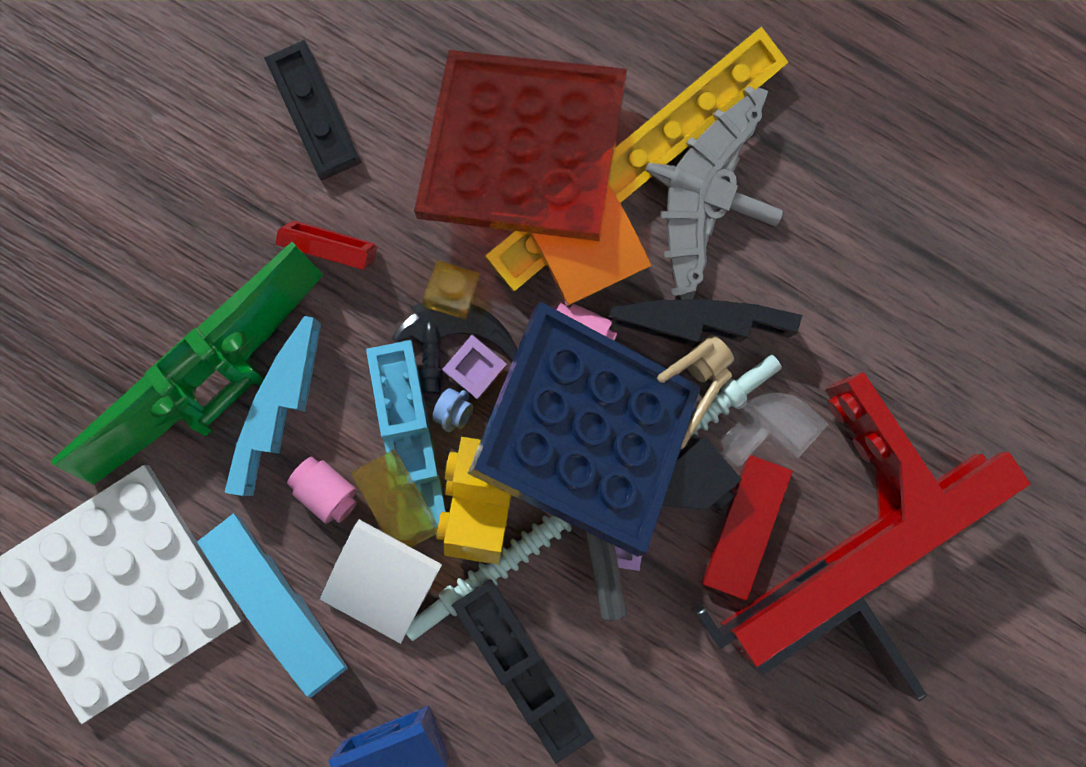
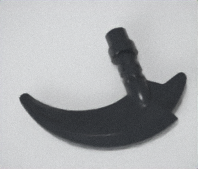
[392,299,517,394]

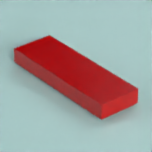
[702,455,793,601]

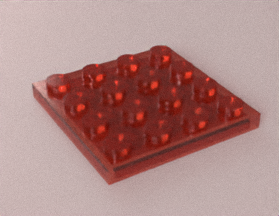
[414,50,627,241]

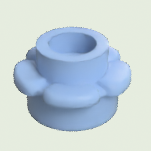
[433,388,473,432]

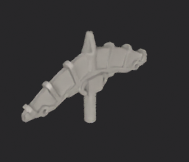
[645,86,783,300]

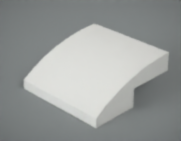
[320,519,442,644]

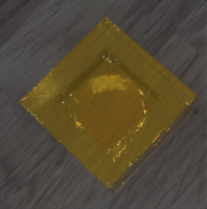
[423,260,480,320]

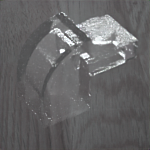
[720,393,829,468]

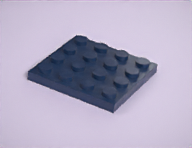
[467,302,701,557]

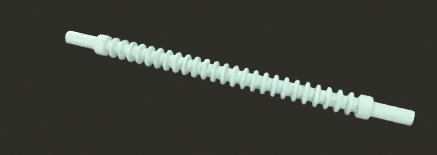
[406,354,782,641]

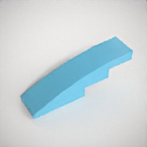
[225,316,321,496]
[366,340,447,536]
[197,513,348,698]

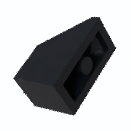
[662,436,742,511]

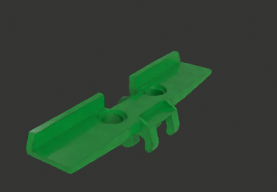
[51,242,323,485]

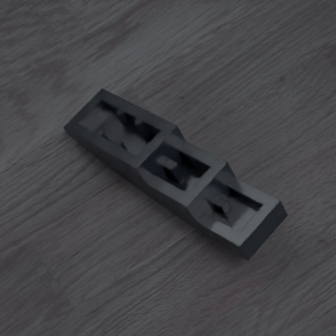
[607,299,803,347]
[452,579,595,764]

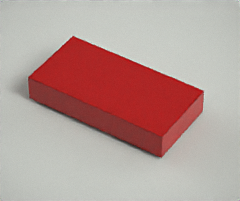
[275,220,377,270]

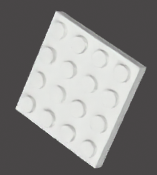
[0,465,245,724]

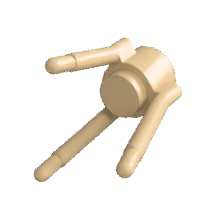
[657,334,734,449]

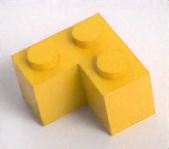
[436,437,512,565]

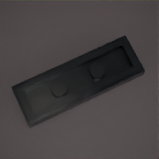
[264,39,362,181]

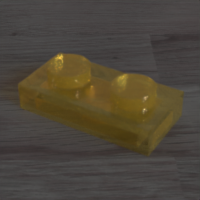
[351,448,438,547]

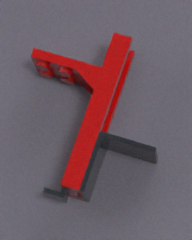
[691,372,1031,702]

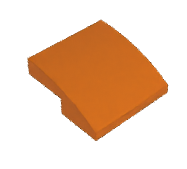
[525,184,652,305]

